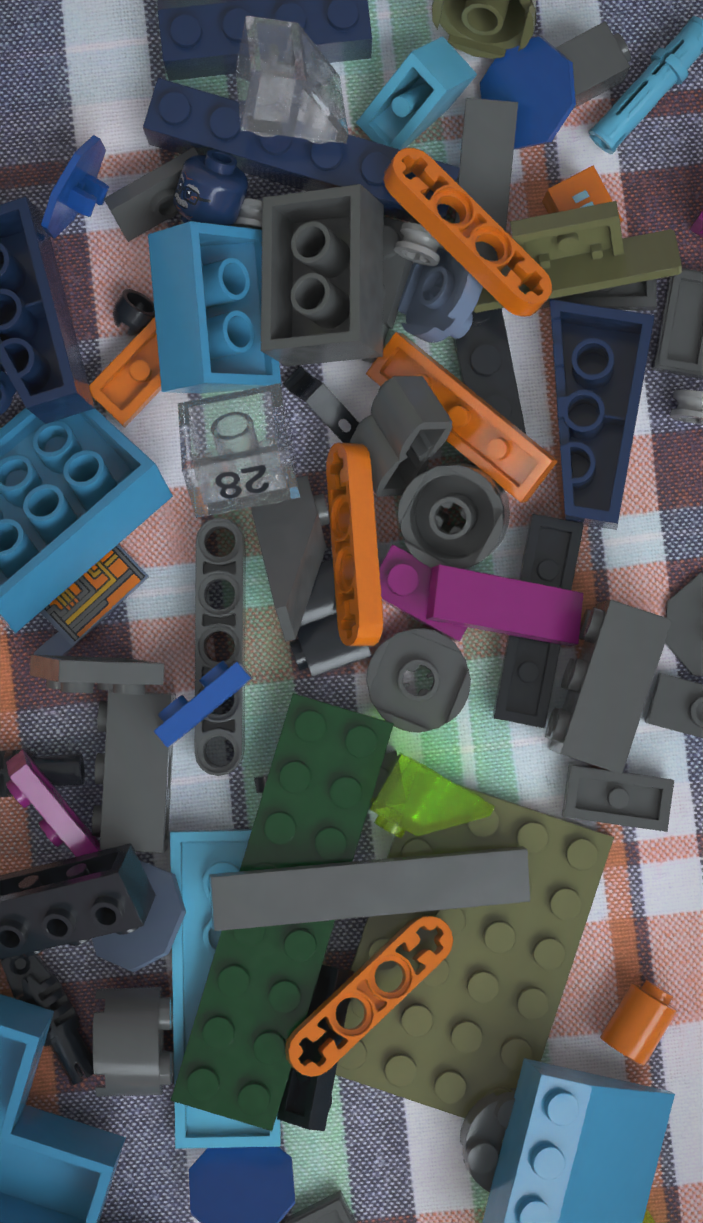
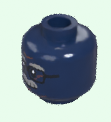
[173,150,248,226]

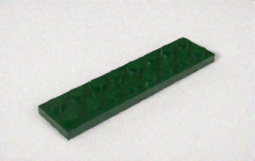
[170,693,394,1131]

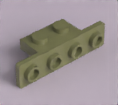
[473,201,682,313]

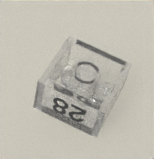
[178,383,300,518]

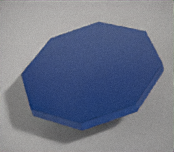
[480,36,576,150]
[41,135,109,239]
[189,1147,296,1223]

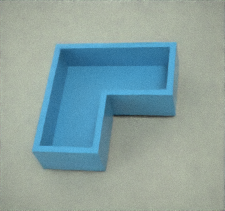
[0,994,126,1223]

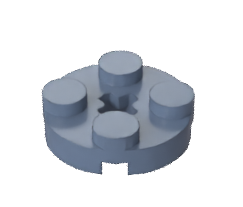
[398,247,483,343]

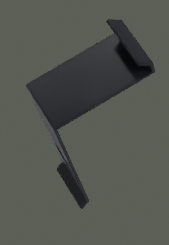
[283,365,359,443]

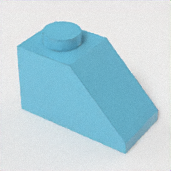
[356,36,477,150]

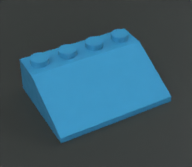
[0,408,173,634]
[482,1058,675,1223]

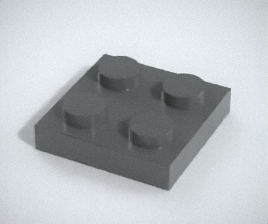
[30,655,165,695]

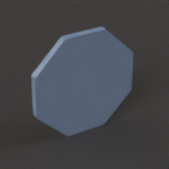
[92,860,186,972]

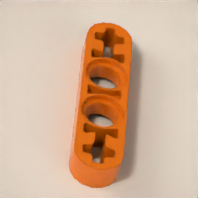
[383,148,552,317]
[326,443,383,646]
[285,915,453,1077]

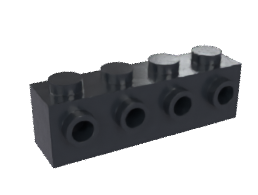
[0,843,156,960]

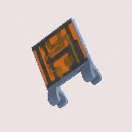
[34,544,149,656]

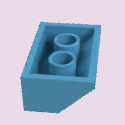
[148,221,281,394]

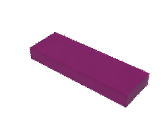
[426,564,584,646]

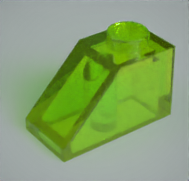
[370,752,495,838]

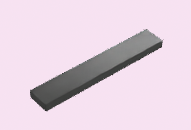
[209,846,531,931]

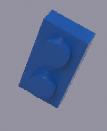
[154,660,253,748]

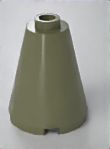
[432,0,536,59]

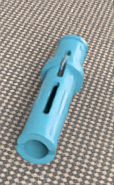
[588,16,703,154]

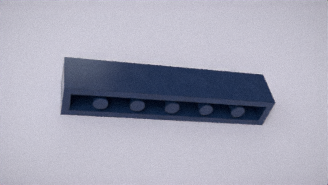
[143,78,460,224]

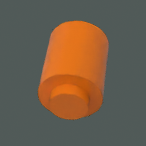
[600,980,677,1066]

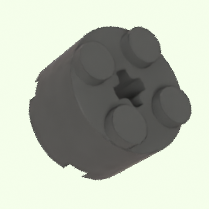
[398,462,510,569]
[93,987,174,1097]

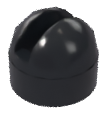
[113,289,155,335]

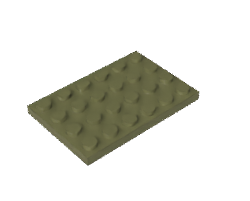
[335,770,614,1118]

